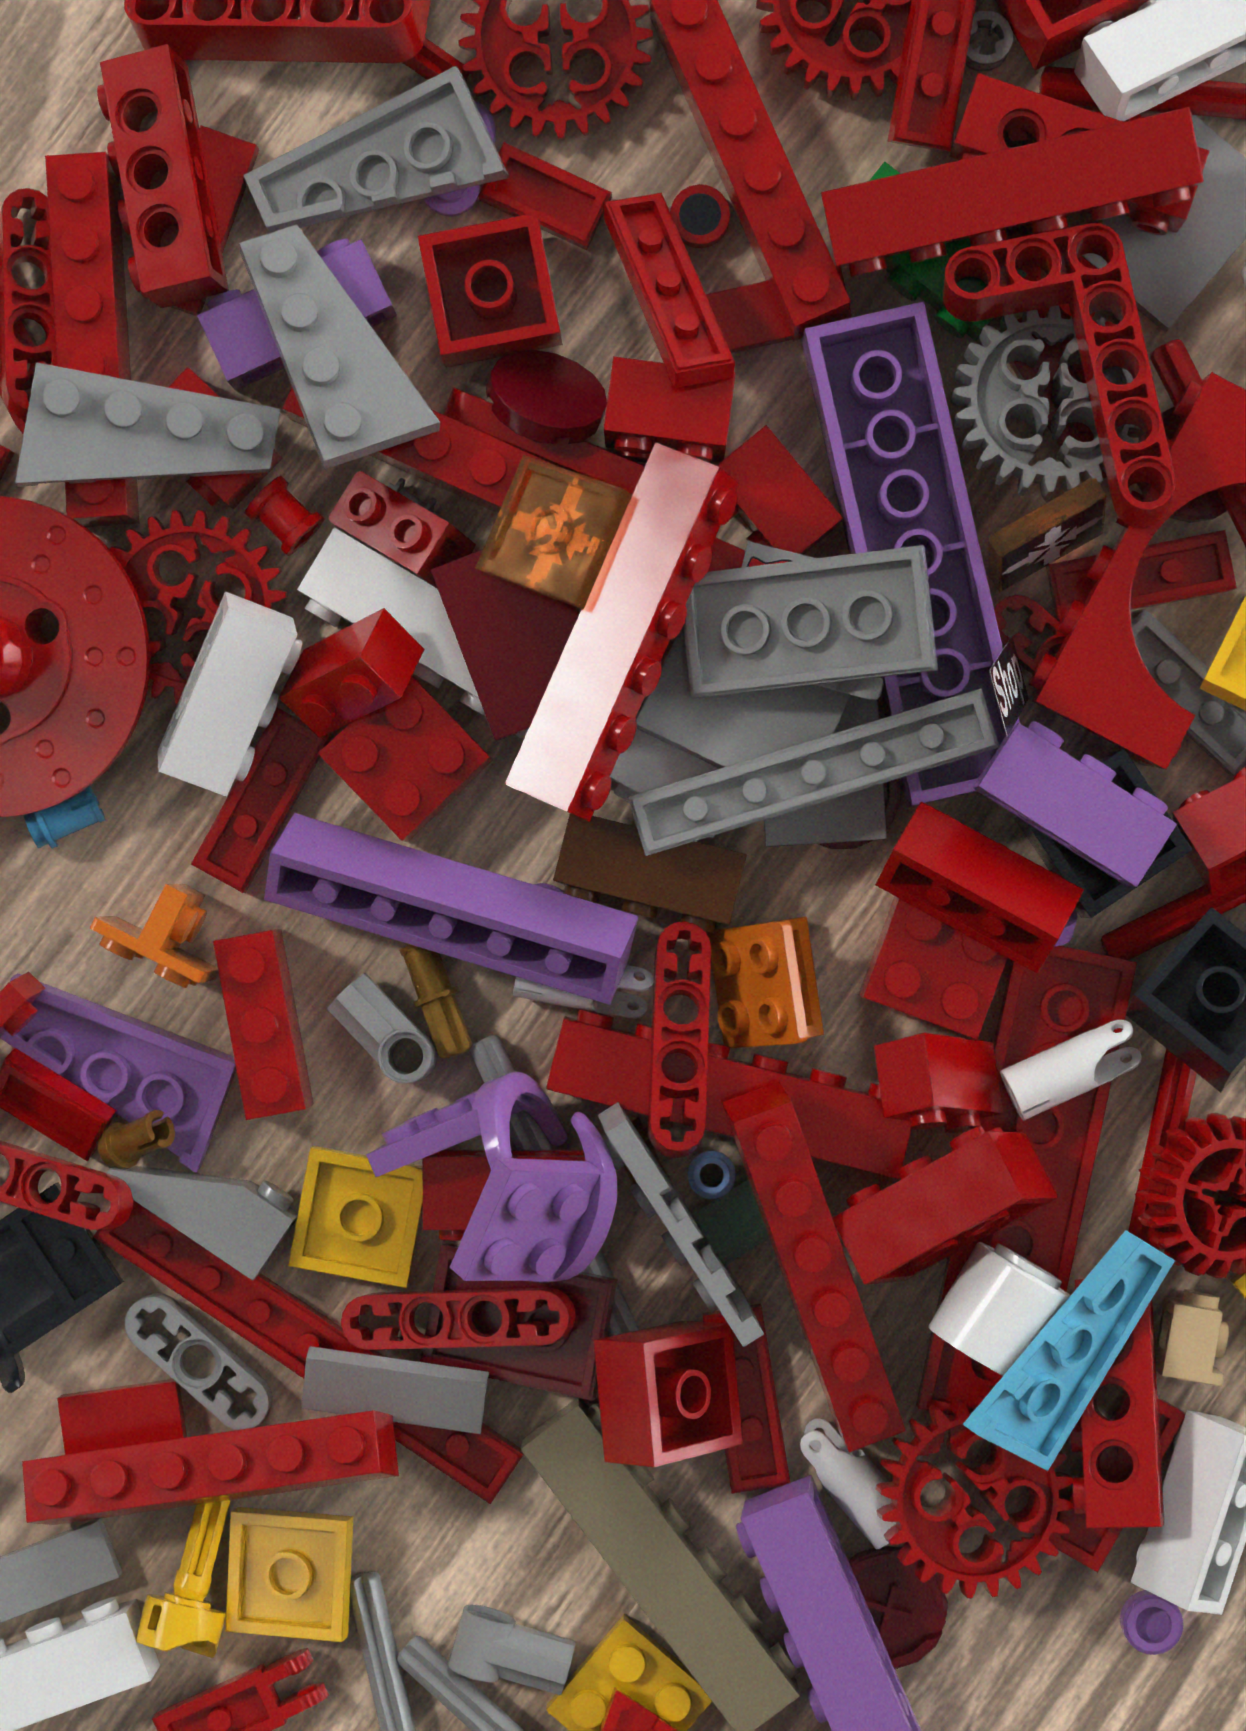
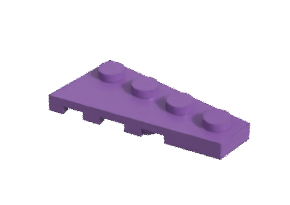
[0,973,236,1173]

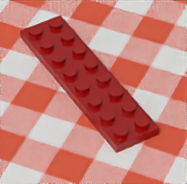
[916,946,1137,1415]

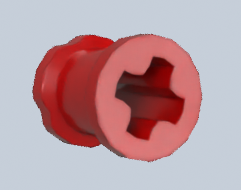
[244,476,325,556]

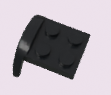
[0,1182,124,1393]

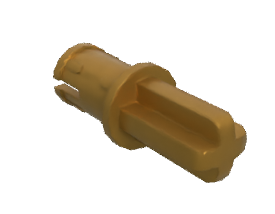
[399,945,472,1059]

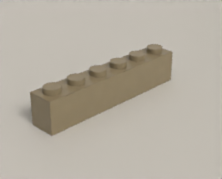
[520,1397,801,1731]

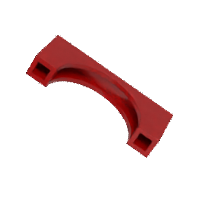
[1028,372,1246,770]

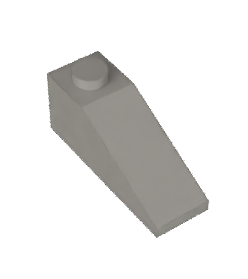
[107,1166,298,1280]

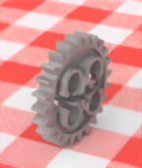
[950,305,1144,500]

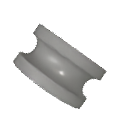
[965,10,1013,72]

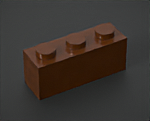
[553,814,747,933]

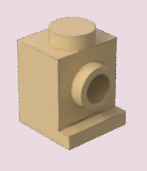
[1155,1289,1229,1387]

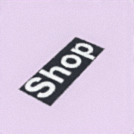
[989,636,1029,737]

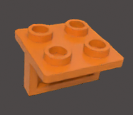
[90,884,219,988]
[708,916,824,1048]

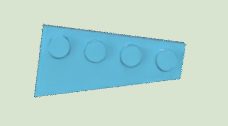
[963,1230,1175,1471]

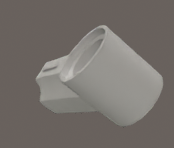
[327,973,438,1083]
[447,1604,576,1695]

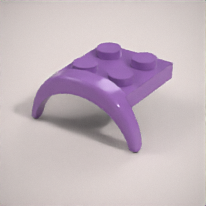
[366,1072,568,1177]
[450,1112,617,1282]

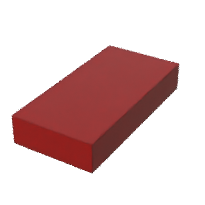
[478,142,612,251]
[0,1048,117,1161]
[57,1379,187,1455]

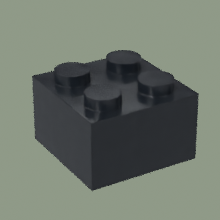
[1014,748,1193,918]
[1126,907,1246,1093]

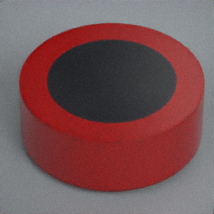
[670,184,730,249]

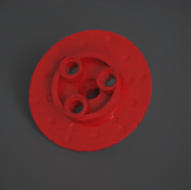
[0,496,151,817]

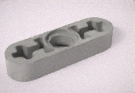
[125,1293,272,1430]

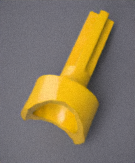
[136,1500,231,1658]

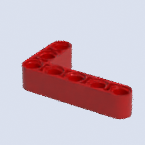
[124,0,431,63]
[943,223,1176,528]

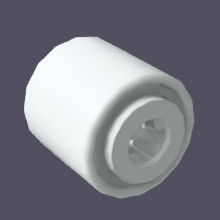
[928,1242,1070,1376]

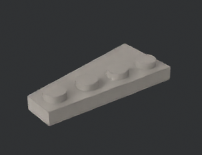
[243,66,510,232]
[239,224,440,470]
[15,362,281,487]
[598,1102,764,1347]

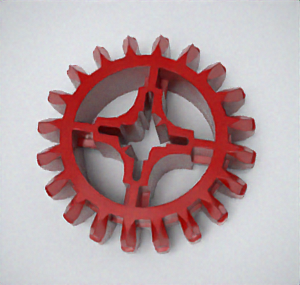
[1135,1113,1246,1278]

